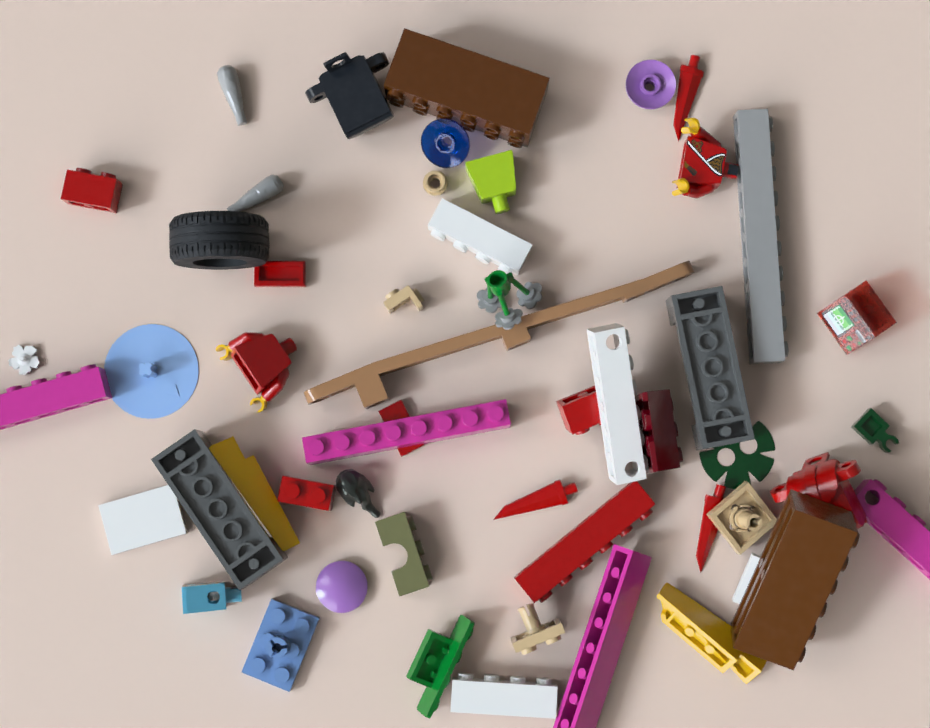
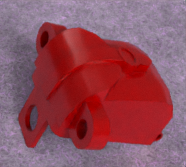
[770,452,867,529]

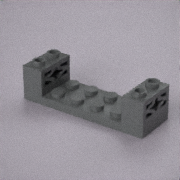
[666,286,755,451]
[151,429,288,590]

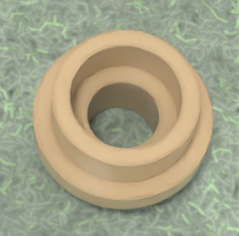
[423,171,448,196]

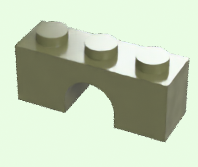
[375,512,433,597]

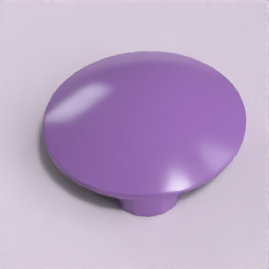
[316,561,368,613]

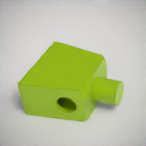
[465,150,516,214]

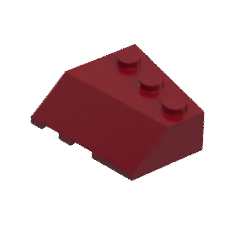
[635,389,683,473]

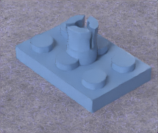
[242,598,320,692]

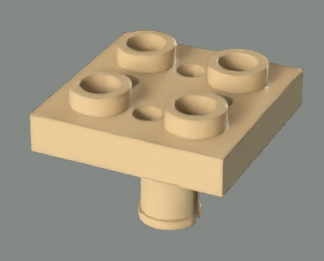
[706,481,777,555]
[510,603,565,655]

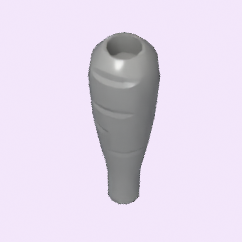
[217,65,247,126]
[227,175,284,212]

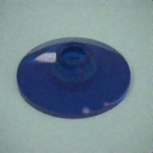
[421,118,470,168]

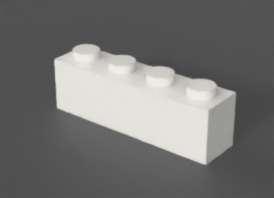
[428,198,532,276]
[450,673,558,719]

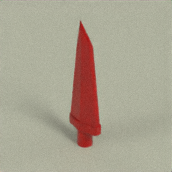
[673,55,704,142]
[493,479,578,520]
[696,484,726,573]

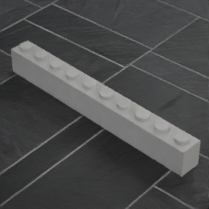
[733,109,789,365]

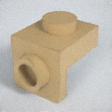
[383,285,425,314]

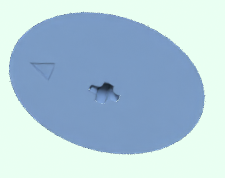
[104,324,199,419]

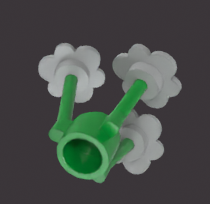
[477,270,543,330]

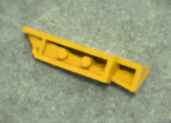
[209,436,300,551]
[657,583,767,684]

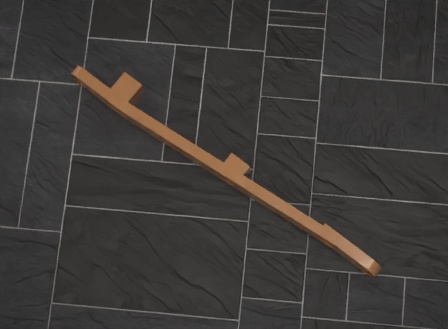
[304,261,695,409]

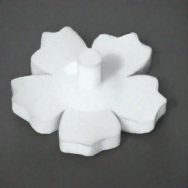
[8,345,40,376]

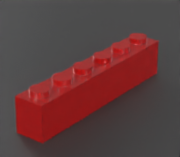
[514,481,655,603]

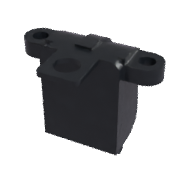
[305,52,394,139]

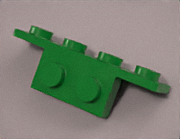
[406,615,475,719]

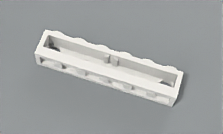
[587,323,648,485]

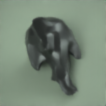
[336,469,381,518]

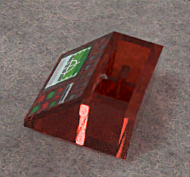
[817,280,897,355]

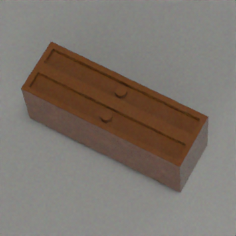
[384,28,550,148]
[731,489,860,671]

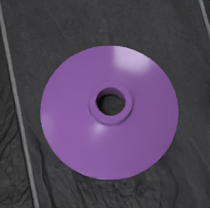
[625,60,676,109]

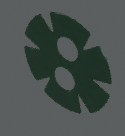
[699,421,775,489]

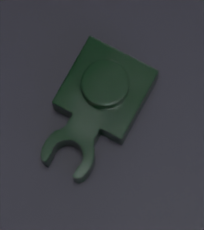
[851,408,899,453]

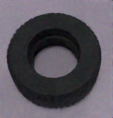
[169,211,270,270]

